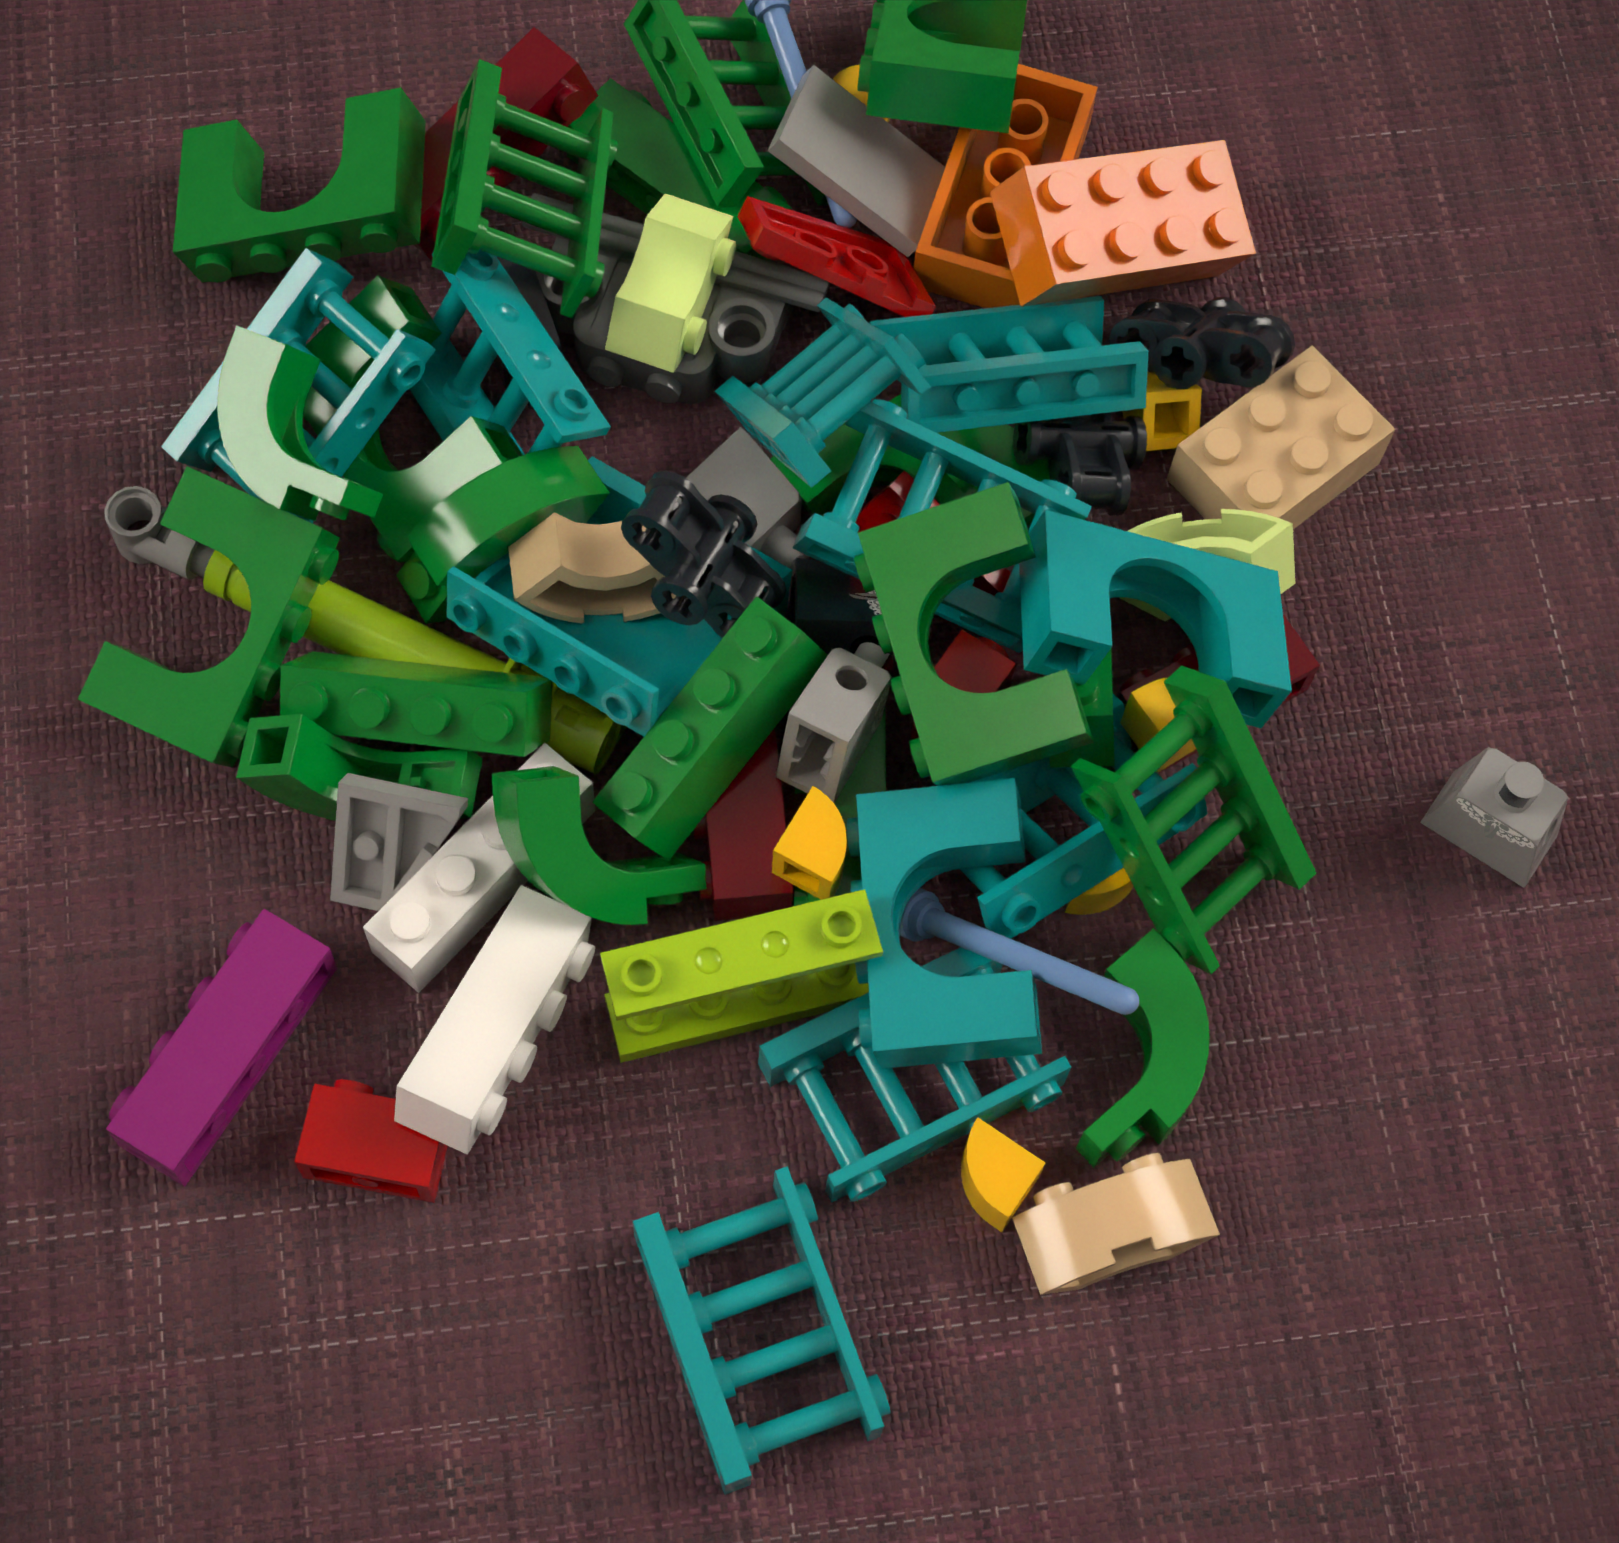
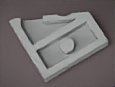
[330,773,468,911]

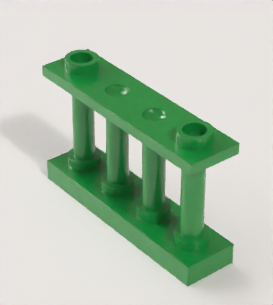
[623,0,828,207]
[431,59,618,318]
[1071,665,1316,974]

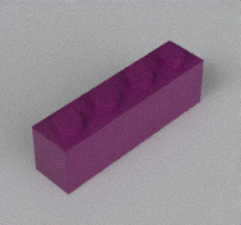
[106,909,338,1187]

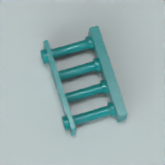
[161,248,436,523]
[410,250,611,455]
[869,296,1149,433]
[715,298,931,488]
[792,399,1092,653]
[959,694,1208,939]
[758,947,1071,1203]
[633,1166,891,1495]

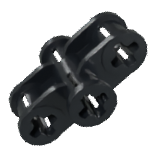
[1109,297,1295,389]
[1013,412,1147,516]
[621,471,786,638]

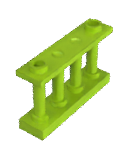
[600,889,883,1063]

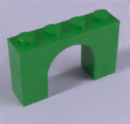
[858,0,1027,133]
[173,87,426,282]
[303,275,523,563]
[78,466,340,768]
[854,482,1094,786]

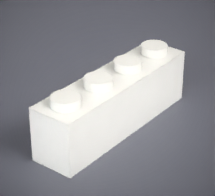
[363,743,595,993]
[394,885,595,1155]

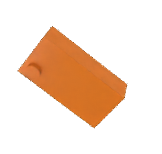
[914,64,1098,308]

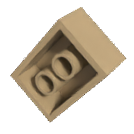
[1167,345,1395,529]

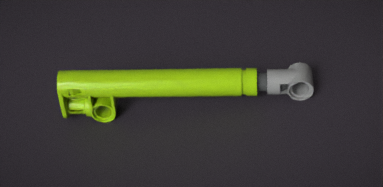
[104,486,627,774]

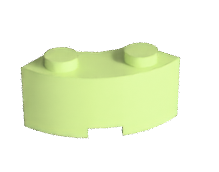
[605,194,736,373]
[1120,509,1296,621]

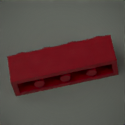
[414,27,598,260]
[693,728,793,921]

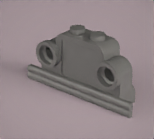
[522,193,830,404]

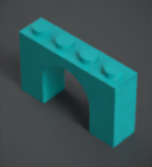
[1019,510,1292,728]
[847,778,1042,1069]

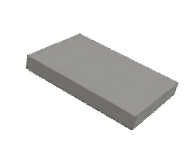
[768,65,945,257]

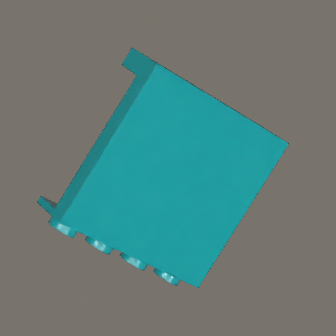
[447,456,792,737]

